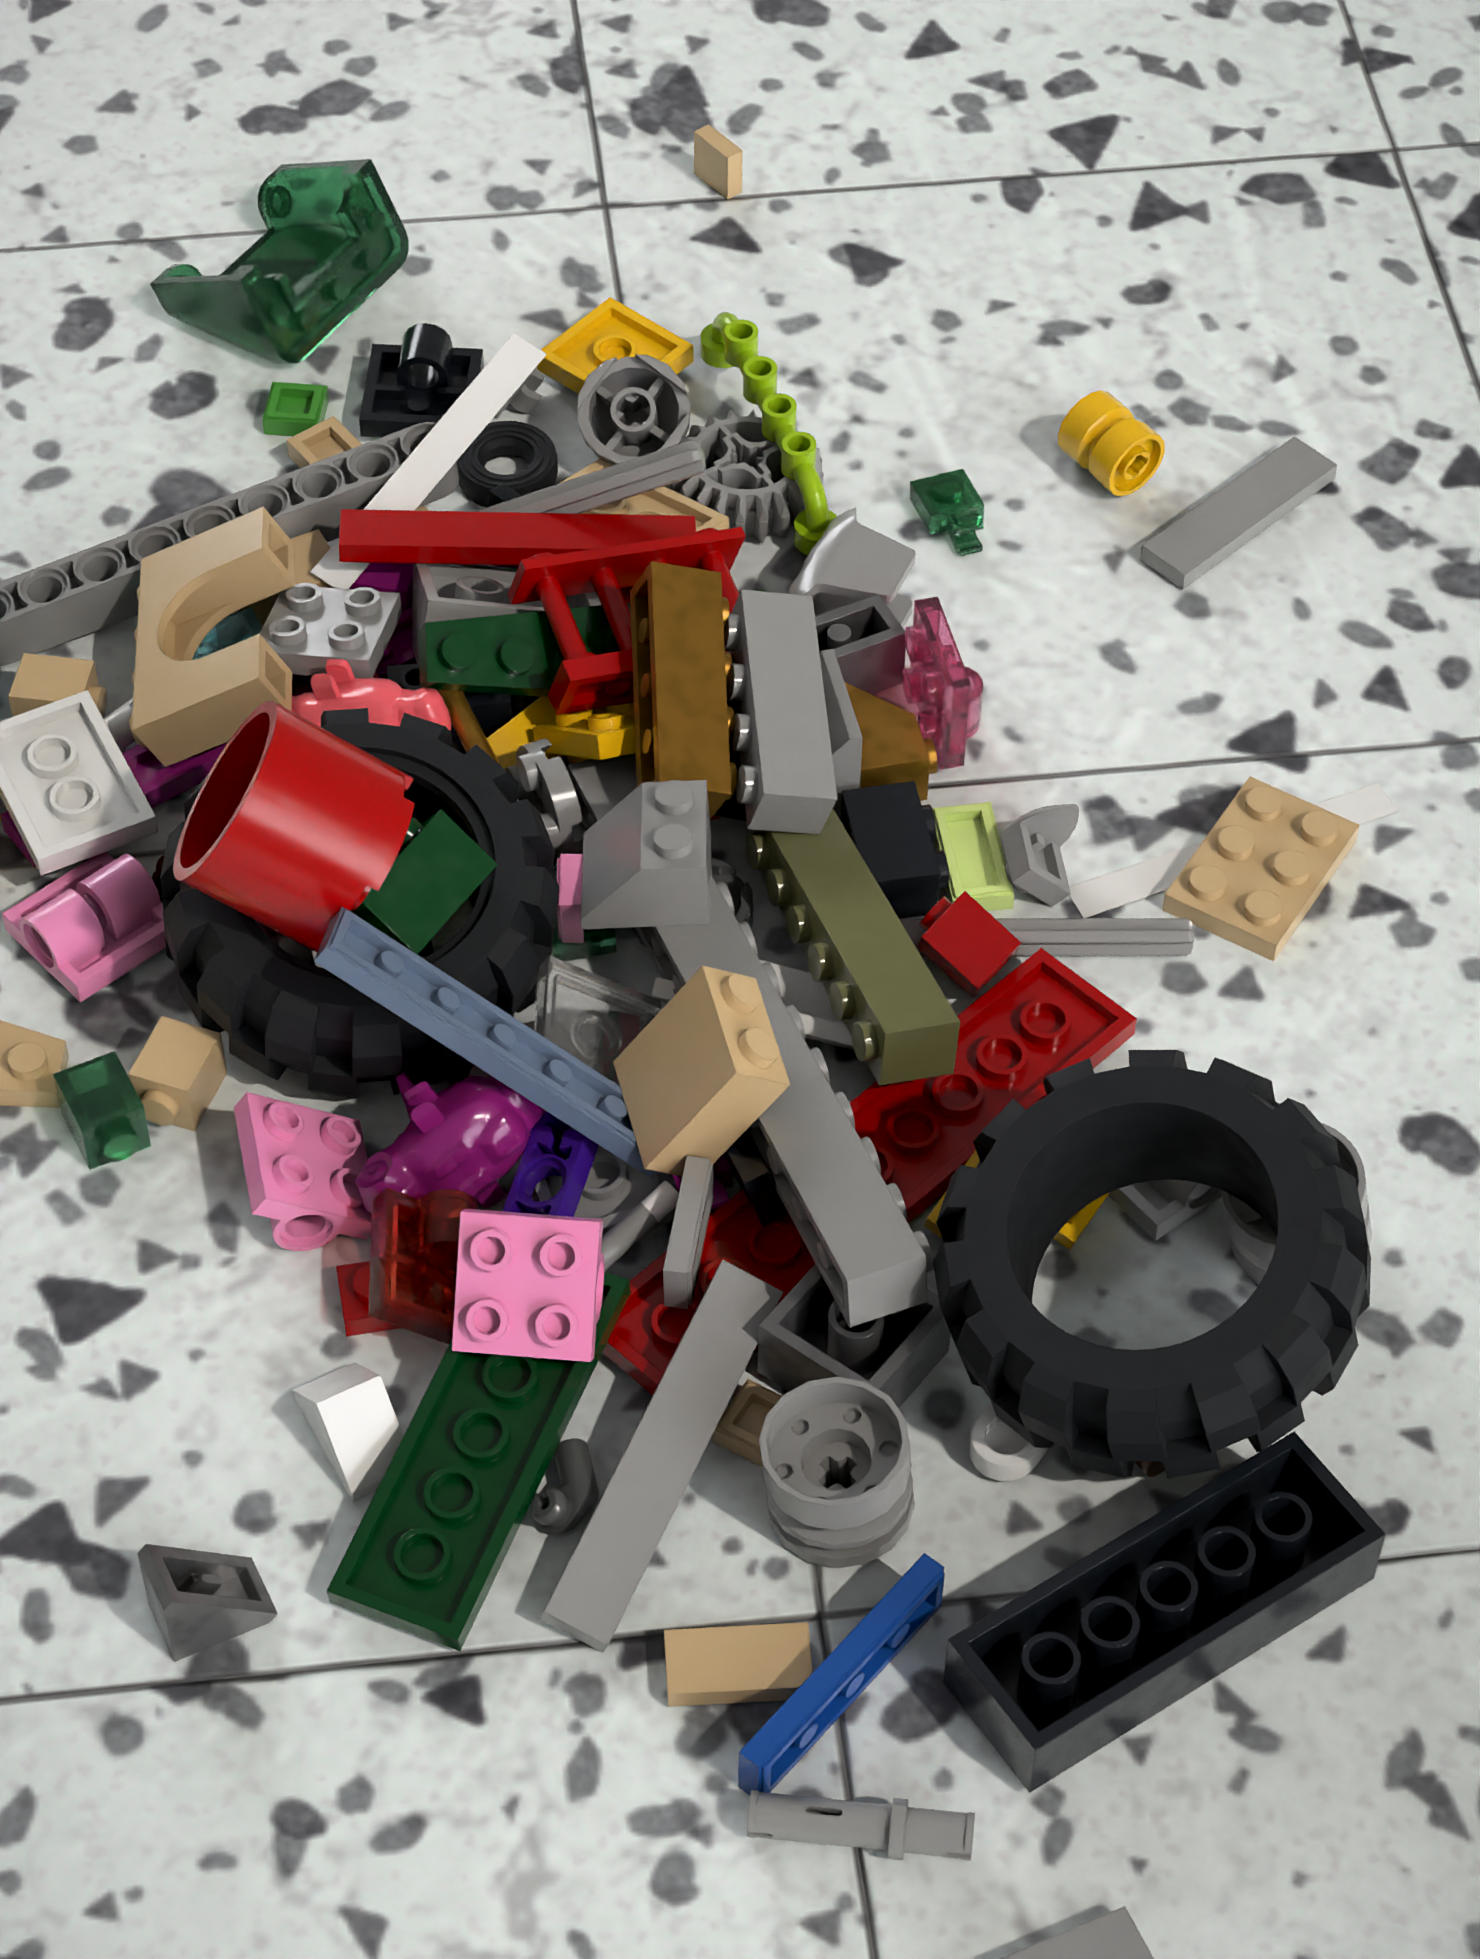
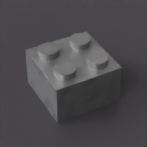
[758,1264,951,1408]

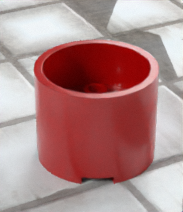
[173,700,415,952]

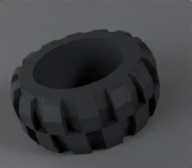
[933,1050,1371,1479]

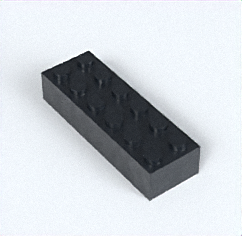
[943,1431,1386,1793]

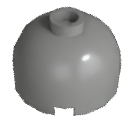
[577,354,691,465]

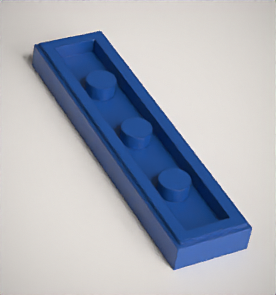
[738,1553,945,1796]

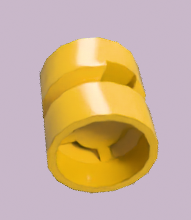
[1058,390,1165,497]

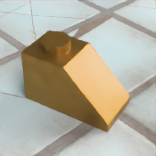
[845,682,937,801]

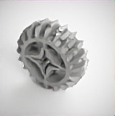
[671,409,824,544]

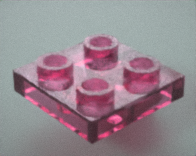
[902,597,983,770]

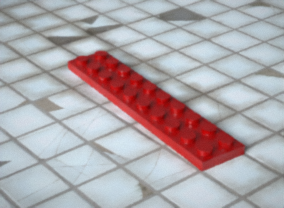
[602,948,1137,1396]

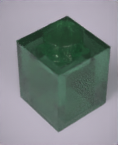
[53,1051,151,1170]

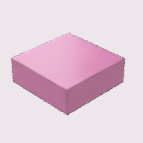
[557,854,585,943]

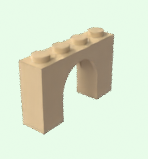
[129,507,295,767]

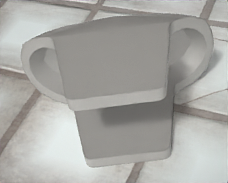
[788,508,916,628]

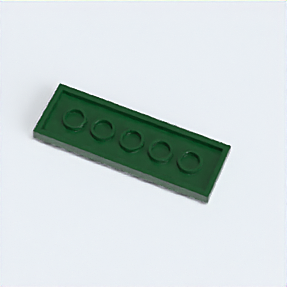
[327,1272,631,1651]

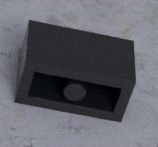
[841,781,949,919]

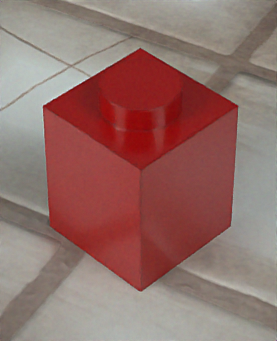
[918,891,1021,998]

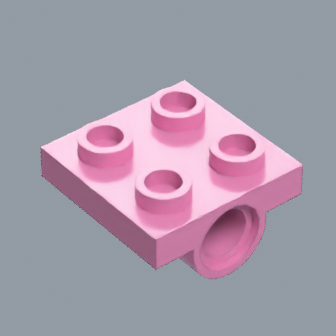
[2,852,166,1003]
[234,1092,381,1251]
[452,1209,605,1362]

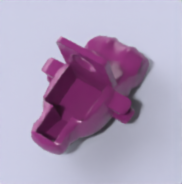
[356,1072,546,1246]

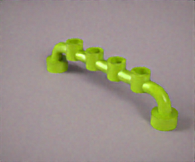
[700,312,837,555]

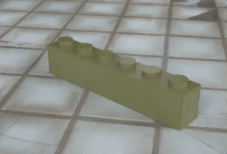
[746,809,960,1086]

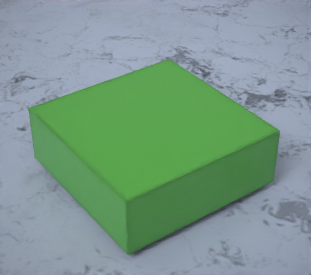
[262,382,329,436]

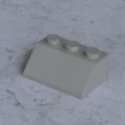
[412,564,601,664]

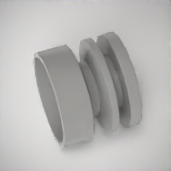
[759,1377,915,1568]

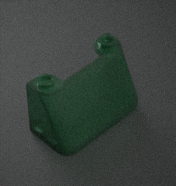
[150,159,409,364]

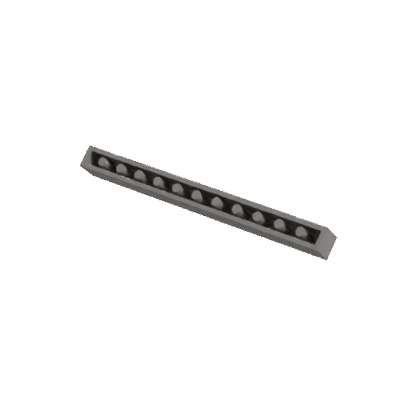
[568,753,934,1327]

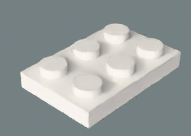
[0,690,159,876]

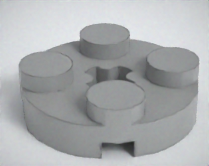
[505,739,583,864]

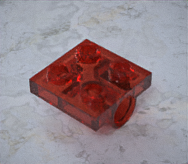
[368,1187,478,1345]

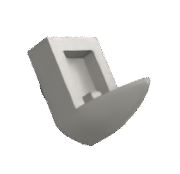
[1001,804,1079,907]

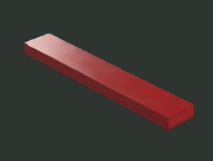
[339,509,696,565]

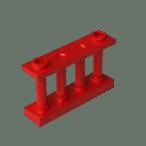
[507,527,746,715]

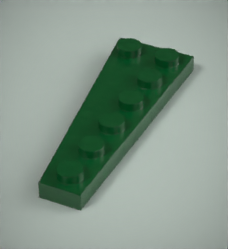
[418,590,766,697]

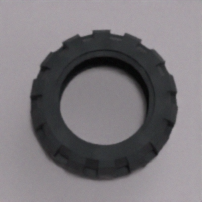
[160,708,559,1098]

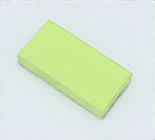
[932,802,1014,911]

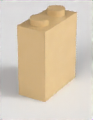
[613,965,790,1176]

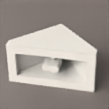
[293,1362,404,1501]

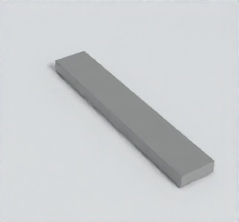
[539,1260,783,1652]

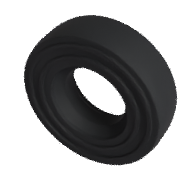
[456,421,558,508]

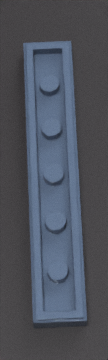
[314,907,656,1178]

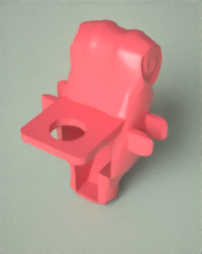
[292,659,452,731]

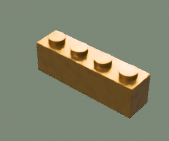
[630,561,737,819]

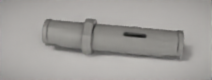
[747,1790,975,1860]

